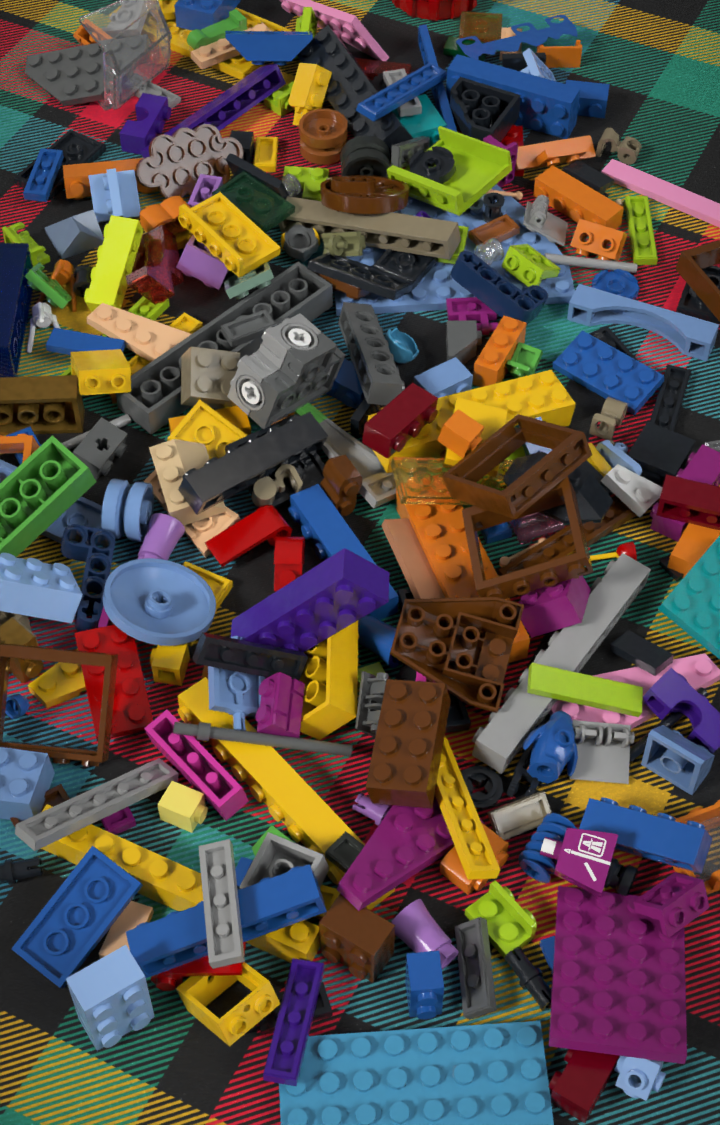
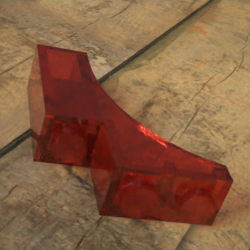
[126,225,184,305]

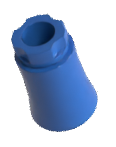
[358,615,402,668]

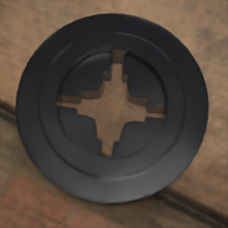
[461,766,503,811]

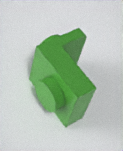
[506,342,543,378]

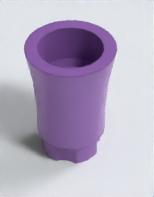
[138,513,185,560]
[391,899,459,970]

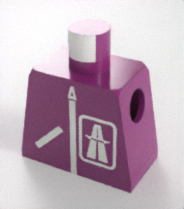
[540,828,618,897]

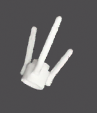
[27,302,61,353]

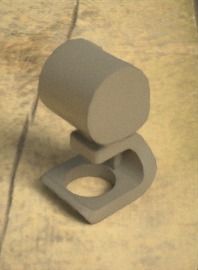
[596,128,641,165]
[590,397,628,440]
[251,464,303,507]

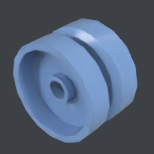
[101,479,154,542]

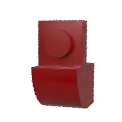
[274,536,305,591]

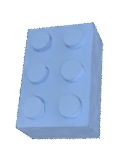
[0,553,83,623]
[66,945,155,1051]

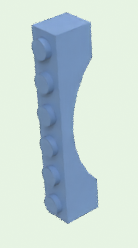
[567,284,719,361]

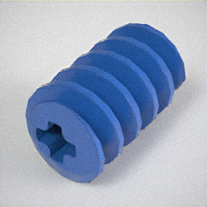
[518,813,577,884]

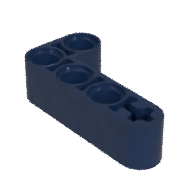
[451,251,548,325]
[61,524,115,632]

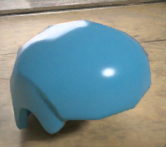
[384,328,419,363]

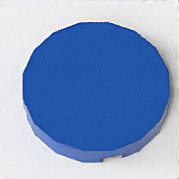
[591,269,639,300]

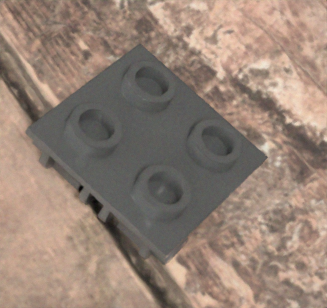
[355,671,389,736]

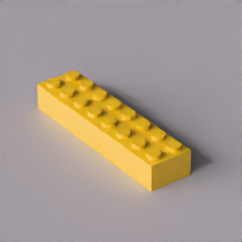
[367,370,576,473]

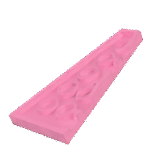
[280,0,389,64]
[549,653,720,729]

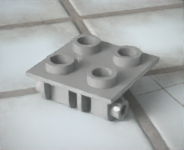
[523,195,568,246]
[569,720,635,784]

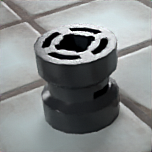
[604,857,638,896]

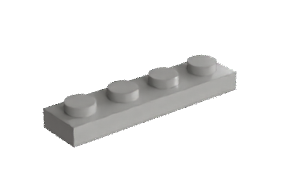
[198,839,245,969]

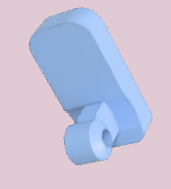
[596,440,642,475]

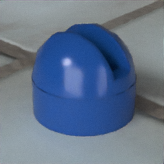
[5,694,29,719]

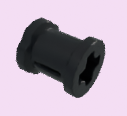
[482,192,505,223]
[73,265,92,297]

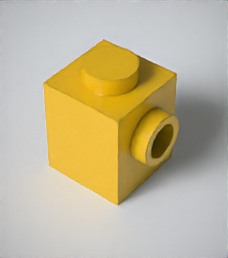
[150,643,190,686]

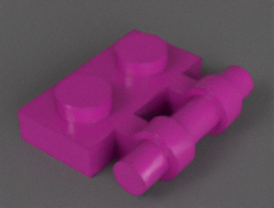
[446,297,498,335]

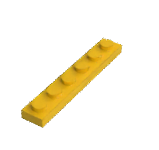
[435,737,500,880]

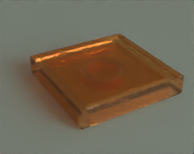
[459,12,502,43]

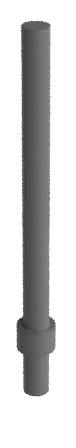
[173,722,352,757]

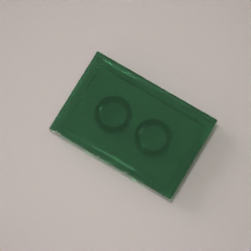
[212,171,295,233]

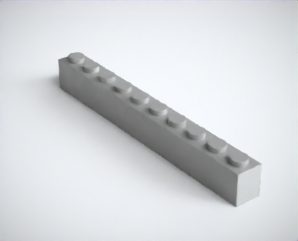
[472,553,651,774]

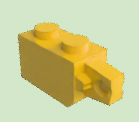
[288,63,332,127]

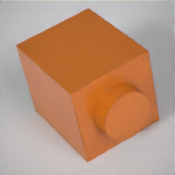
[437,409,484,458]

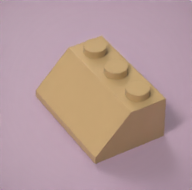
[149,439,227,526]

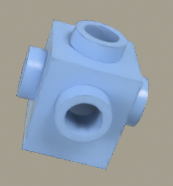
[614,1056,666,1101]

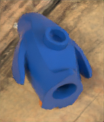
[523,711,578,784]

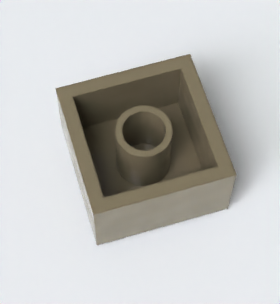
[181,346,240,409]

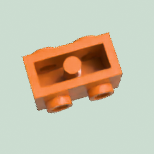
[570,218,628,261]

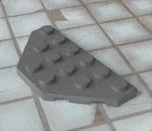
[25,34,149,106]

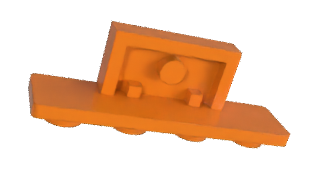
[515,135,596,171]

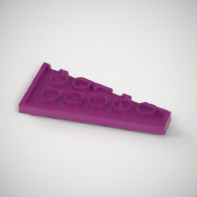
[337,794,485,911]

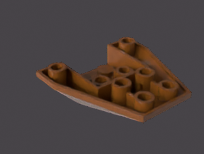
[390,597,524,713]

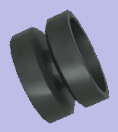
[340,135,391,178]

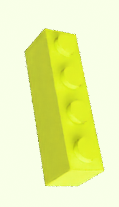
[84,215,144,312]

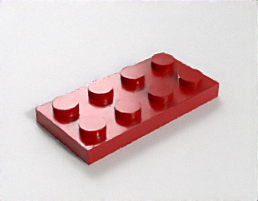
[75,625,153,741]

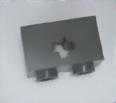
[73,417,128,481]

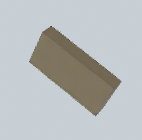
[487,791,552,840]

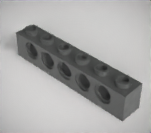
[338,302,405,405]

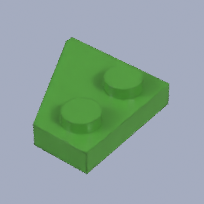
[24,262,72,309]

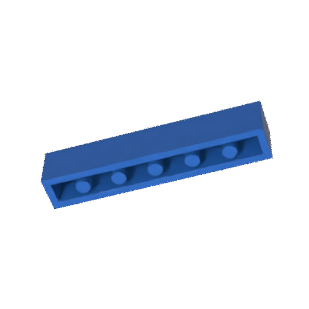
[288,484,398,620]
[126,864,327,978]

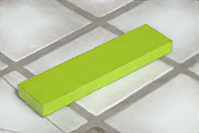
[624,196,658,265]
[527,663,643,717]

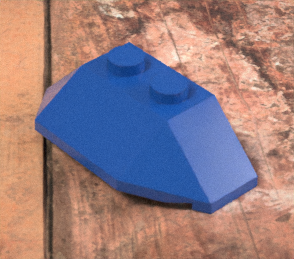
[225,31,313,65]

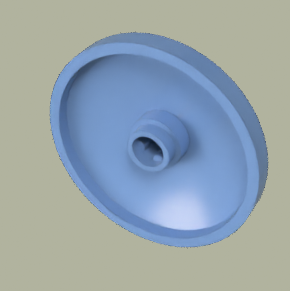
[103,558,216,646]

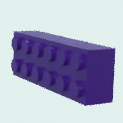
[230,548,390,652]

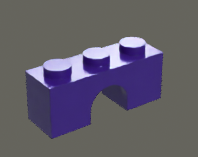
[119,93,171,155]
[642,668,720,754]

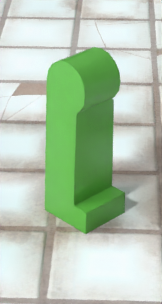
[187,9,247,50]

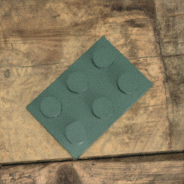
[224,262,274,300]

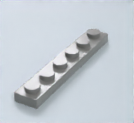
[15,758,179,851]

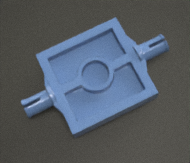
[208,636,265,731]

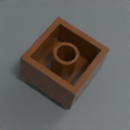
[319,894,395,983]

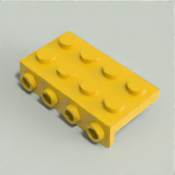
[178,192,281,278]

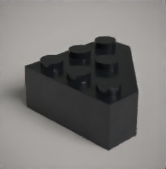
[450,77,521,142]

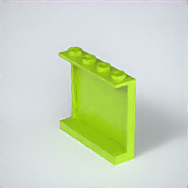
[387,126,513,216]

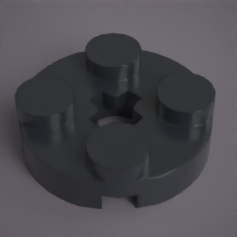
[409,146,456,184]

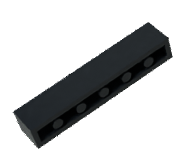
[178,412,328,515]

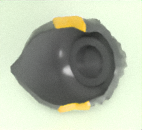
[281,224,320,263]

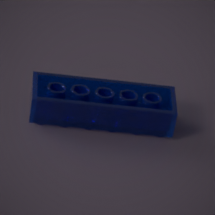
[0,243,33,378]

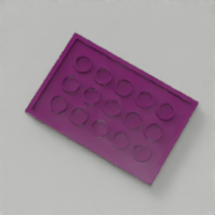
[549,886,687,1064]

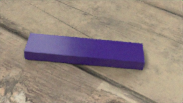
[263,958,325,1086]

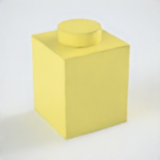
[158,781,208,833]

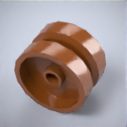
[299,109,348,165]

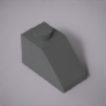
[446,320,482,365]

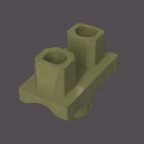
[321,231,366,257]

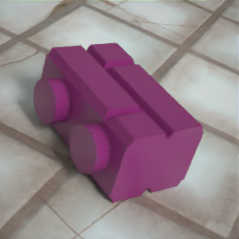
[255,672,305,738]

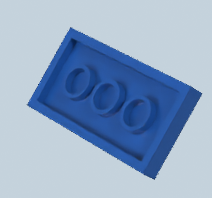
[553,330,664,415]
[12,846,143,989]

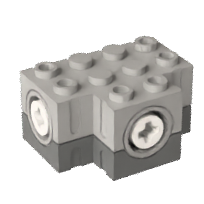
[227,313,346,429]

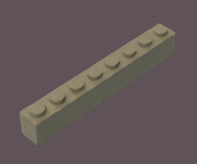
[276,196,461,260]

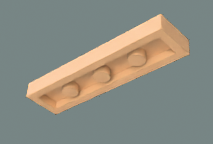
[191,23,271,69]

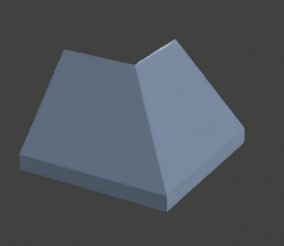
[45,210,104,259]

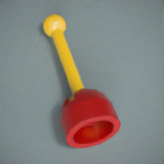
[590,542,637,561]

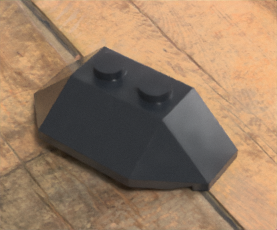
[503,451,613,524]

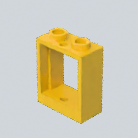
[176,962,280,1047]

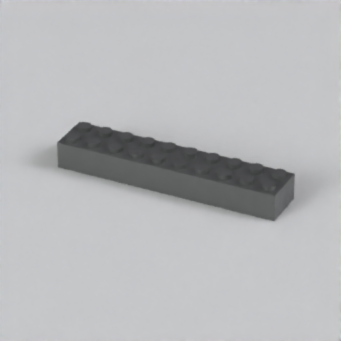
[115,261,333,435]

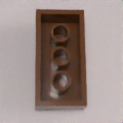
[366,679,451,809]

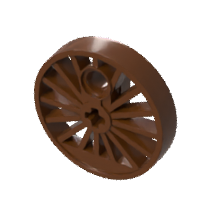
[320,175,409,214]

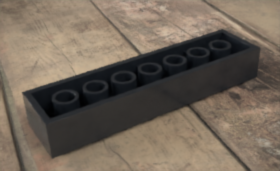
[297,25,413,159]

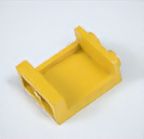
[70,349,131,395]

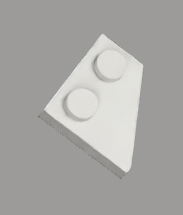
[601,464,663,517]

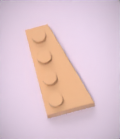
[87,303,192,362]
[144,469,241,558]

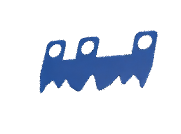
[456,15,578,60]

